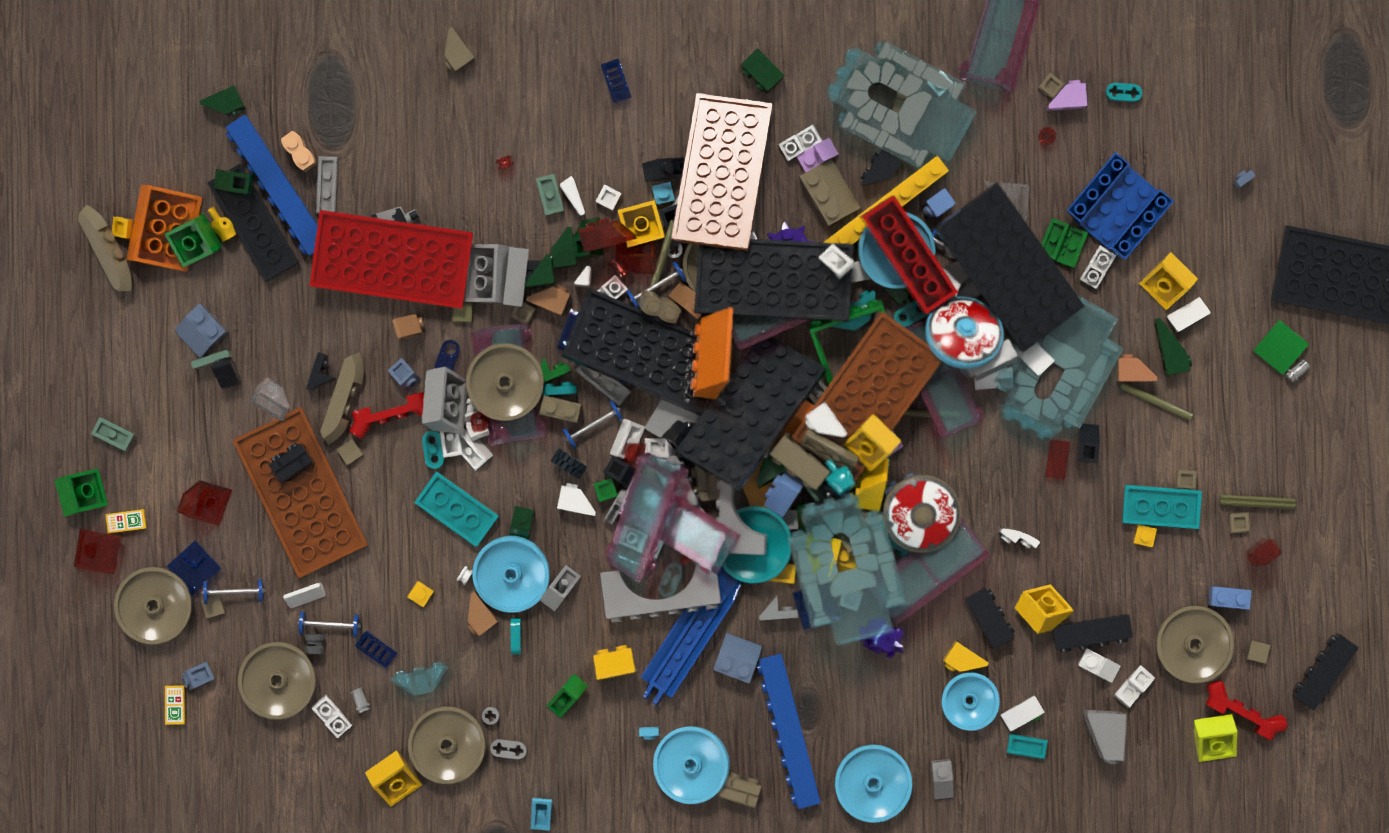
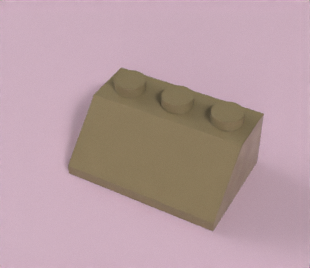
[799,159,861,227]
[770,432,830,490]

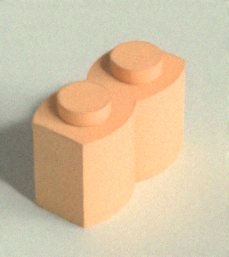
[281,131,317,172]

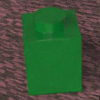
[546,674,588,718]

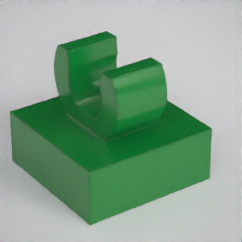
[594,478,618,502]

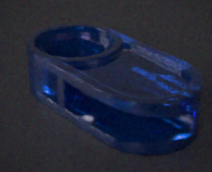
[434,340,460,371]

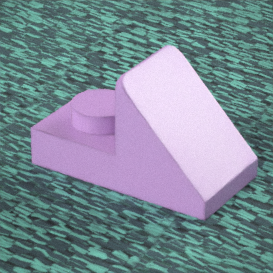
[796,138,839,173]

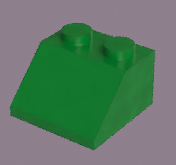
[164,213,222,267]
[54,469,108,517]

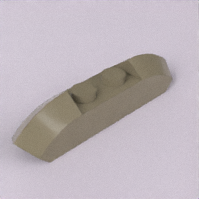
[78,205,132,292]
[320,352,364,445]

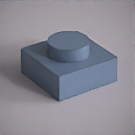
[1233,170,1256,189]

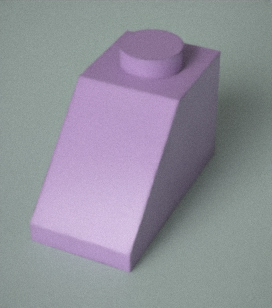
[1047,80,1087,111]

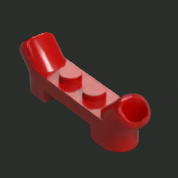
[349,392,425,439]
[1205,680,1288,741]

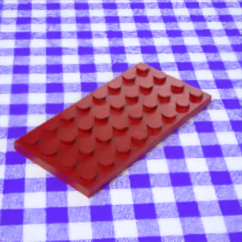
[309,210,473,309]

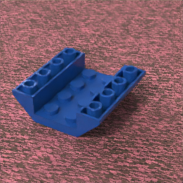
[1066,152,1174,260]

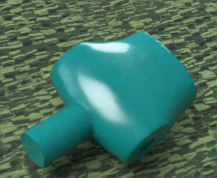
[825,459,856,496]

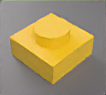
[111,216,133,239]
[1133,524,1157,547]
[407,581,434,607]

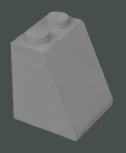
[1083,710,1126,764]

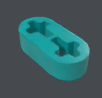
[1105,83,1142,102]
[511,618,521,655]

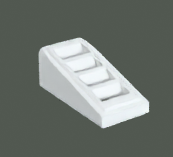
[560,176,585,217]

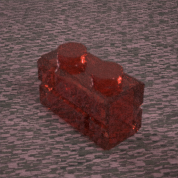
[1247,538,1281,566]

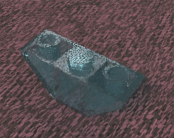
[390,661,449,696]

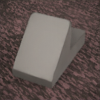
[759,595,798,620]

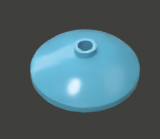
[941,672,1000,731]

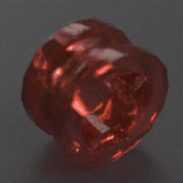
[1038,127,1056,145]
[495,155,514,170]
[470,412,488,432]

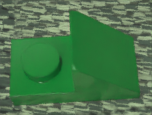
[540,357,572,383]

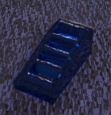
[601,58,632,103]
[355,630,398,668]

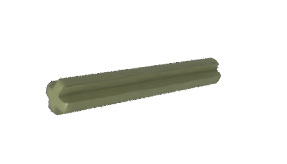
[1219,495,1296,509]

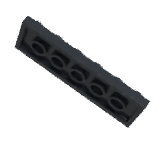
[208,163,300,282]

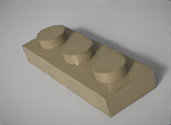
[800,429,859,472]

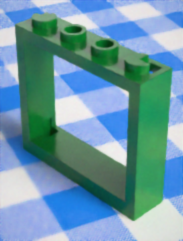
[808,299,886,385]

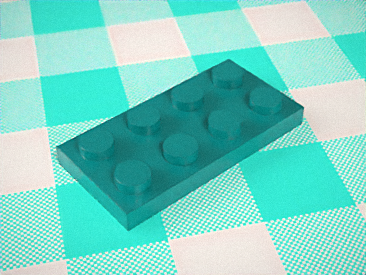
[414,471,499,547]
[1122,485,1202,529]

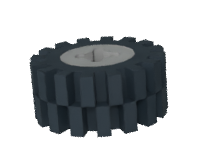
[550,448,587,479]

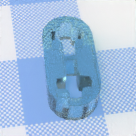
[658,562,683,597]

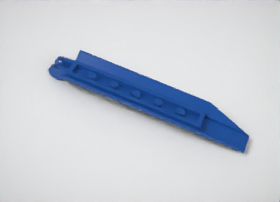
[640,565,742,706]

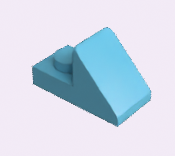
[531,798,553,831]

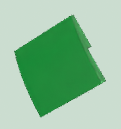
[1041,218,1089,269]
[1253,319,1309,375]

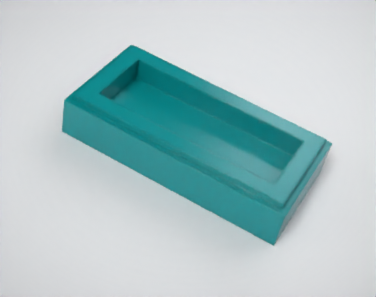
[1006,734,1048,759]

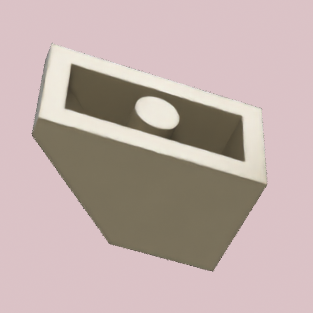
[444,27,475,73]

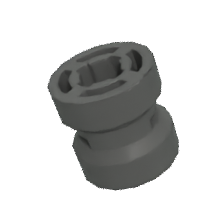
[305,634,324,654]

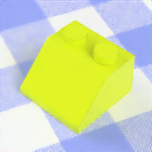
[1194,714,1237,762]

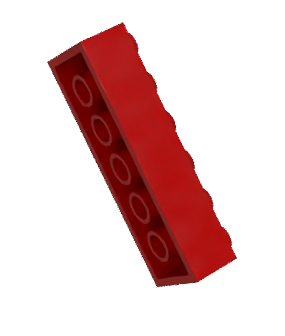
[859,195,958,314]

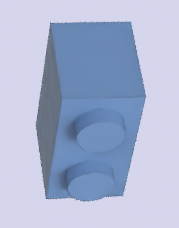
[923,188,956,220]
[764,470,804,517]
[1208,586,1252,610]

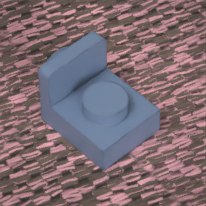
[387,358,421,392]
[181,662,214,691]

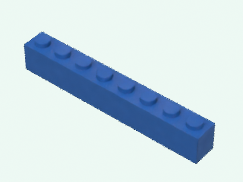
[226,115,318,257]
[756,653,821,809]

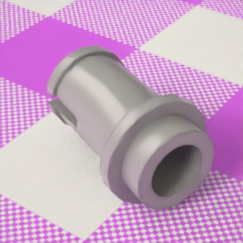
[1285,359,1311,383]
[350,687,370,713]

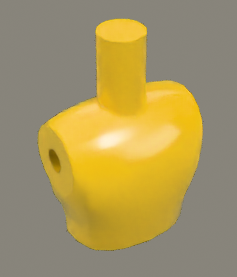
[208,206,236,242]

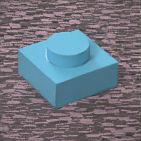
[652,182,675,205]
[639,727,659,740]

